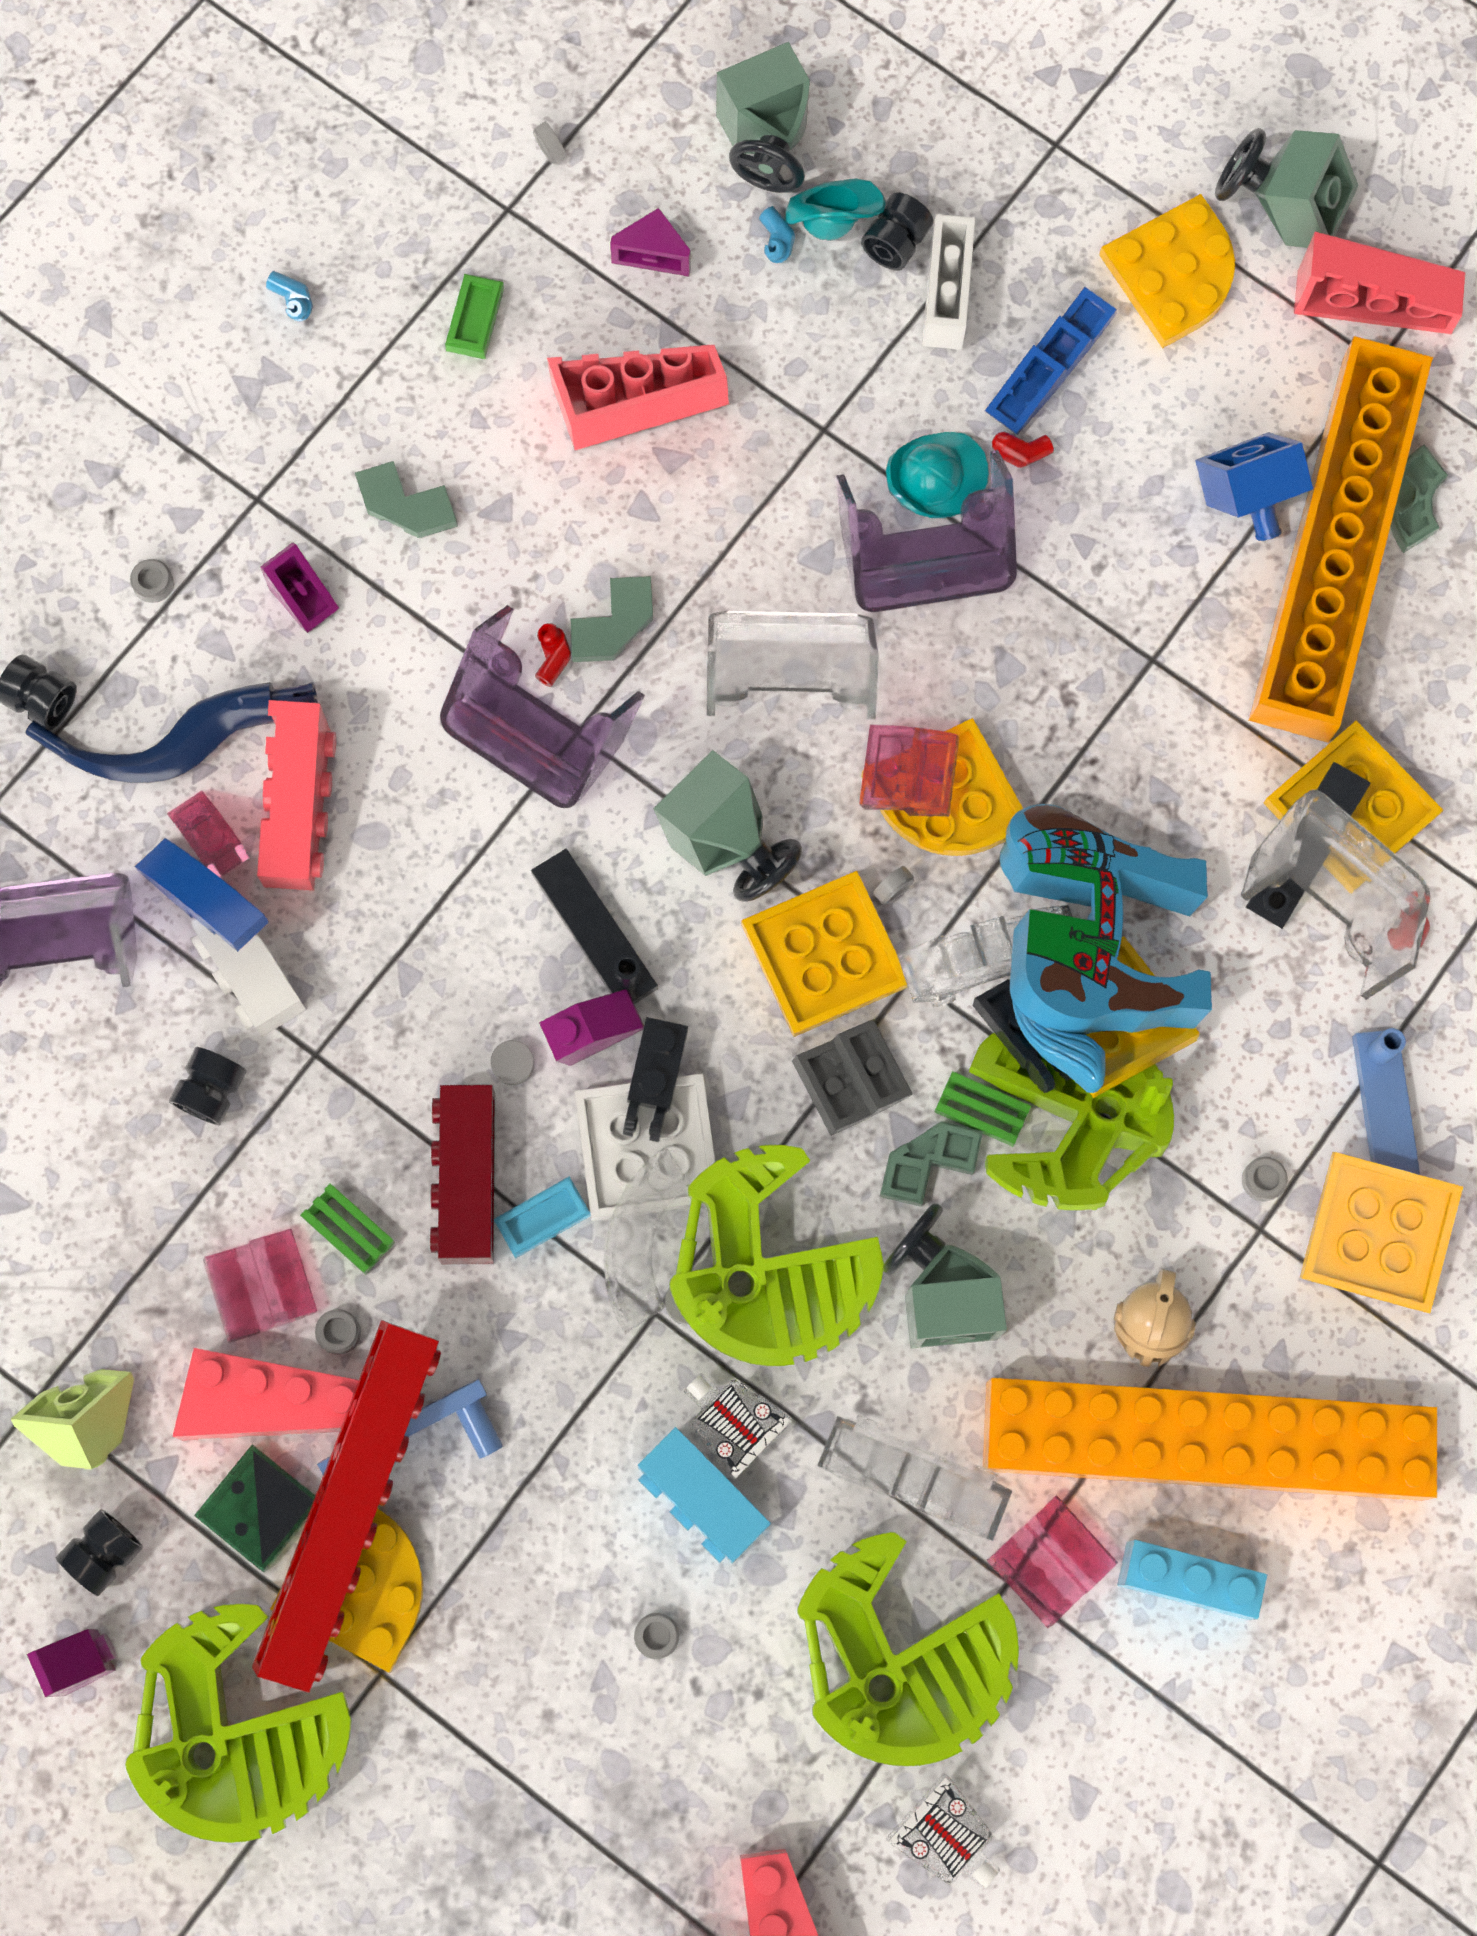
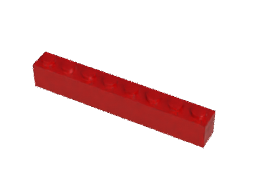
[252,1320,441,1693]

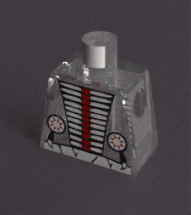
[684,1373,793,1483]
[885,1773,1000,1890]

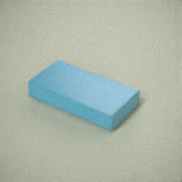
[493,1176,591,1259]

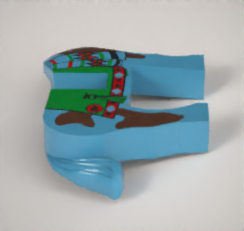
[1000,804,1212,1093]

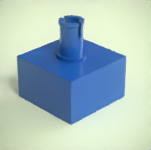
[1195,432,1313,541]

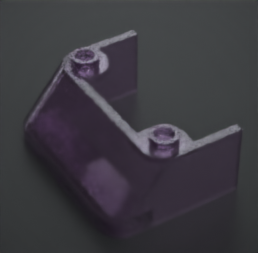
[836,450,1017,612]
[440,605,645,808]
[0,873,138,987]

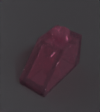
[167,790,250,877]

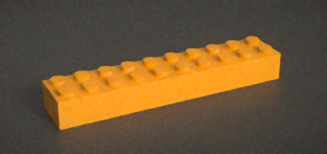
[1248,336,1433,743]
[982,1378,1437,1501]

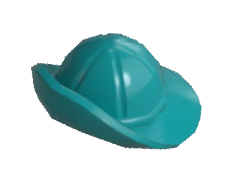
[785,178,886,241]
[886,432,989,518]

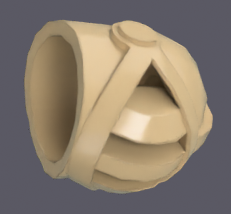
[1114,1269,1196,1367]

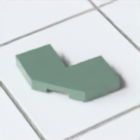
[355,461,458,538]
[570,576,653,662]
[879,1121,983,1207]

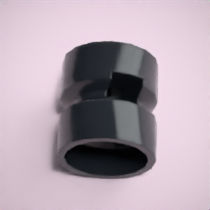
[861,192,934,271]
[0,655,77,730]
[169,1047,247,1126]
[56,1509,143,1597]

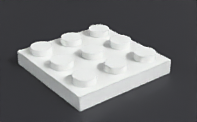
[575,1073,715,1221]

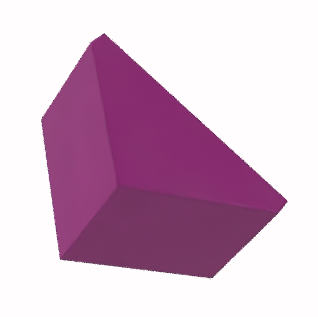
[610,208,691,277]
[260,542,339,633]

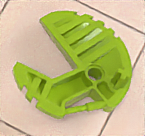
[969,1033,1174,1210]
[669,1145,884,1366]
[797,1532,1019,1766]
[125,1604,352,1843]

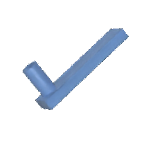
[1352,1028,1420,1175]
[317,1378,503,1475]

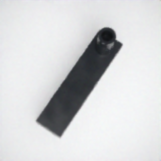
[1245,762,1371,929]
[531,848,658,1004]

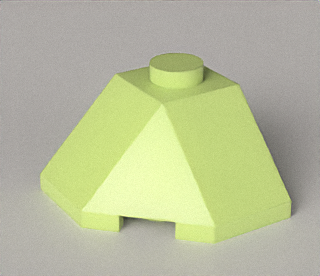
[11,1369,134,1469]

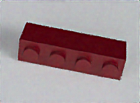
[430,1085,495,1265]

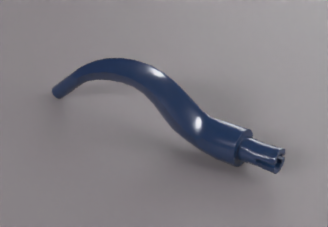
[25,682,318,783]

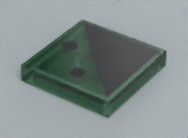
[194,1444,316,1572]

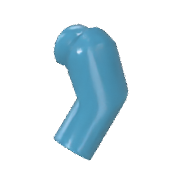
[759,206,795,263]
[266,271,313,322]

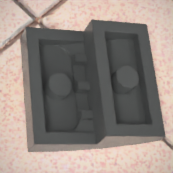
[792,1019,913,1136]

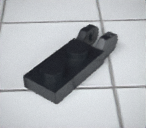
[972,979,1072,1093]
[623,1017,688,1142]

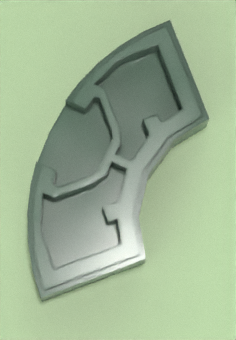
[1390,444,1448,553]

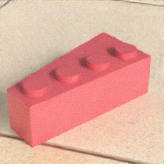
[1294,231,1465,334]
[547,345,729,450]
[257,700,337,891]
[172,1348,359,1441]
[740,1849,818,1936]

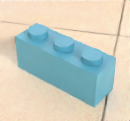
[637,1427,771,1564]
[1117,1540,1268,1620]

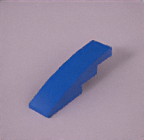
[985,287,1117,435]
[134,838,269,952]

